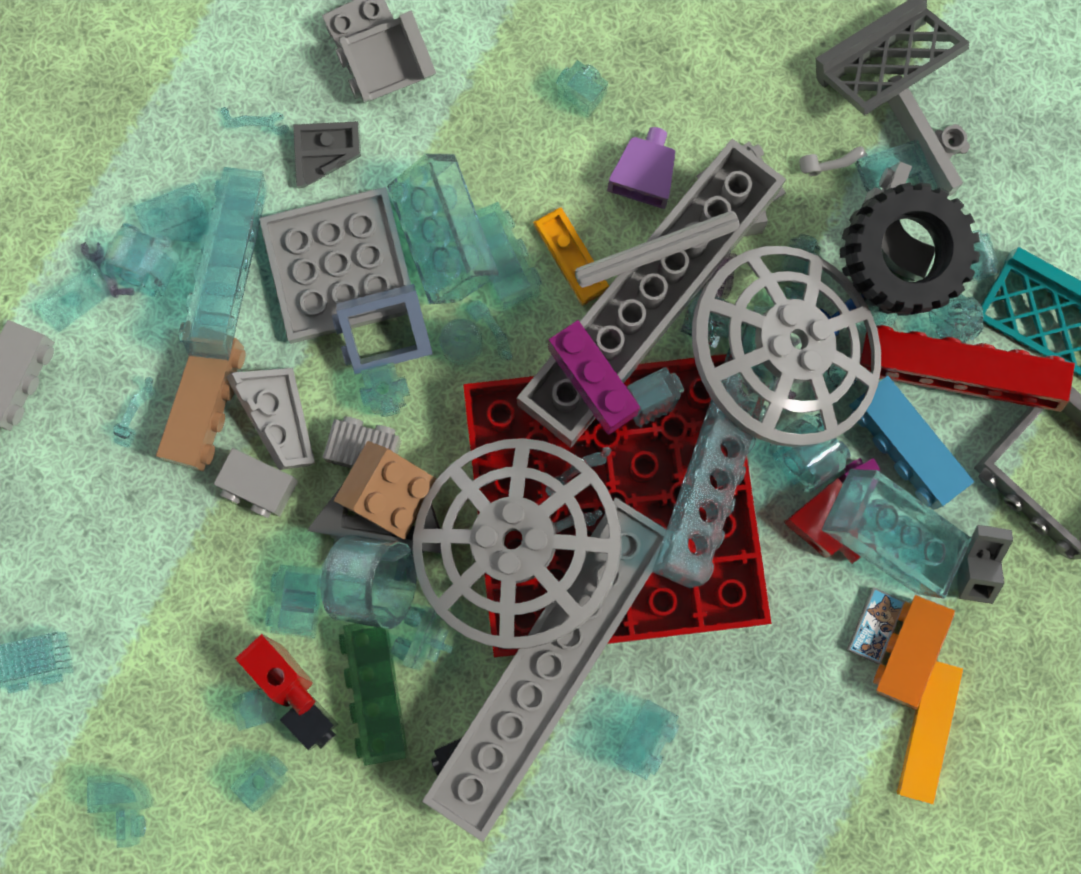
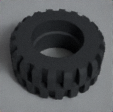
[840,182,980,316]

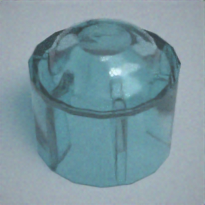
[319,534,417,629]

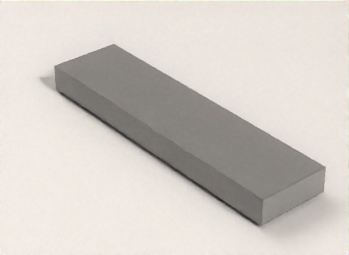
[887,75,963,197]

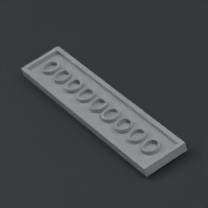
[422,497,675,842]

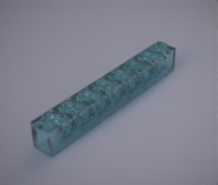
[652,323,776,588]

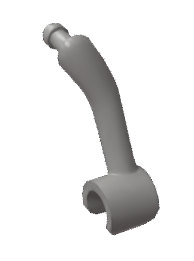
[799,146,868,176]

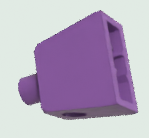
[607,127,675,209]

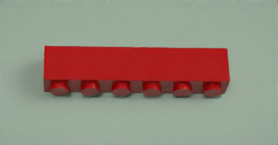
[859,325,1075,412]

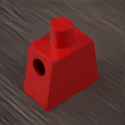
[784,478,867,564]
[235,634,315,715]

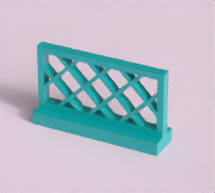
[974,247,1081,376]

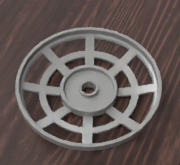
[692,246,881,447]
[413,439,622,649]

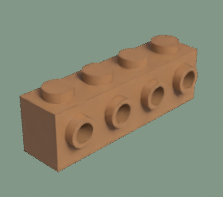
[156,328,246,472]

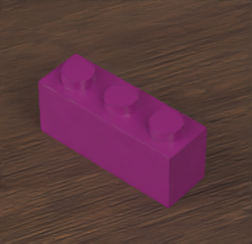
[548,320,641,435]

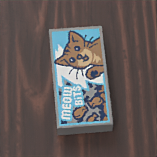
[846,587,905,664]

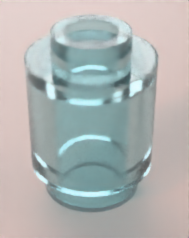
[970,230,999,281]
[779,234,821,285]

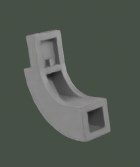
[864,162,935,281]

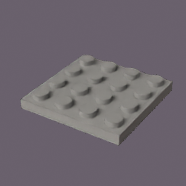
[259,187,411,344]

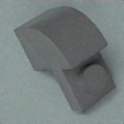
[957,525,1013,604]

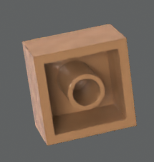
[334,441,437,540]

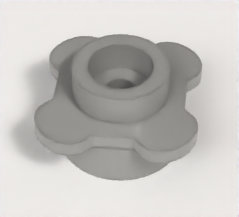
[934,124,970,159]

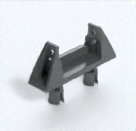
[308,484,441,583]

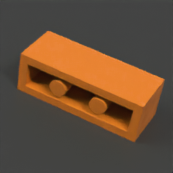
[873,595,955,711]

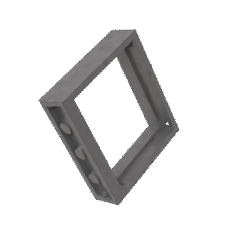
[974,386,1081,560]

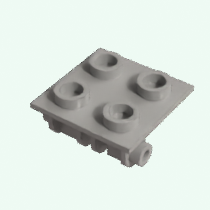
[322,0,394,75]

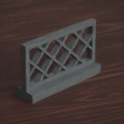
[815,0,970,116]

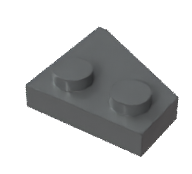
[293,121,361,189]

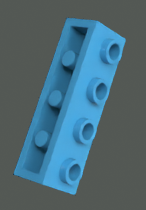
[849,376,974,510]

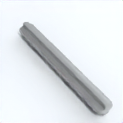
[575,211,740,288]

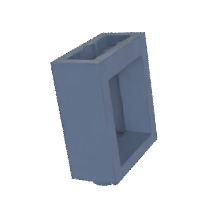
[332,284,433,374]

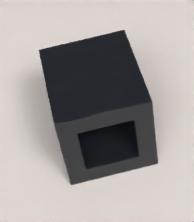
[280,694,338,750]

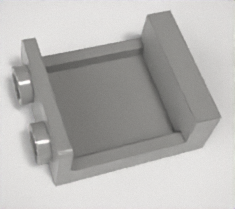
[335,10,436,103]

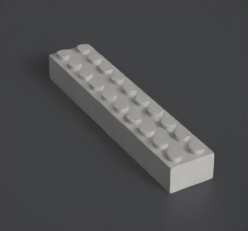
[517,138,786,448]

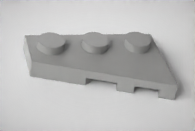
[226,368,315,470]

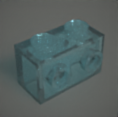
[612,698,680,780]

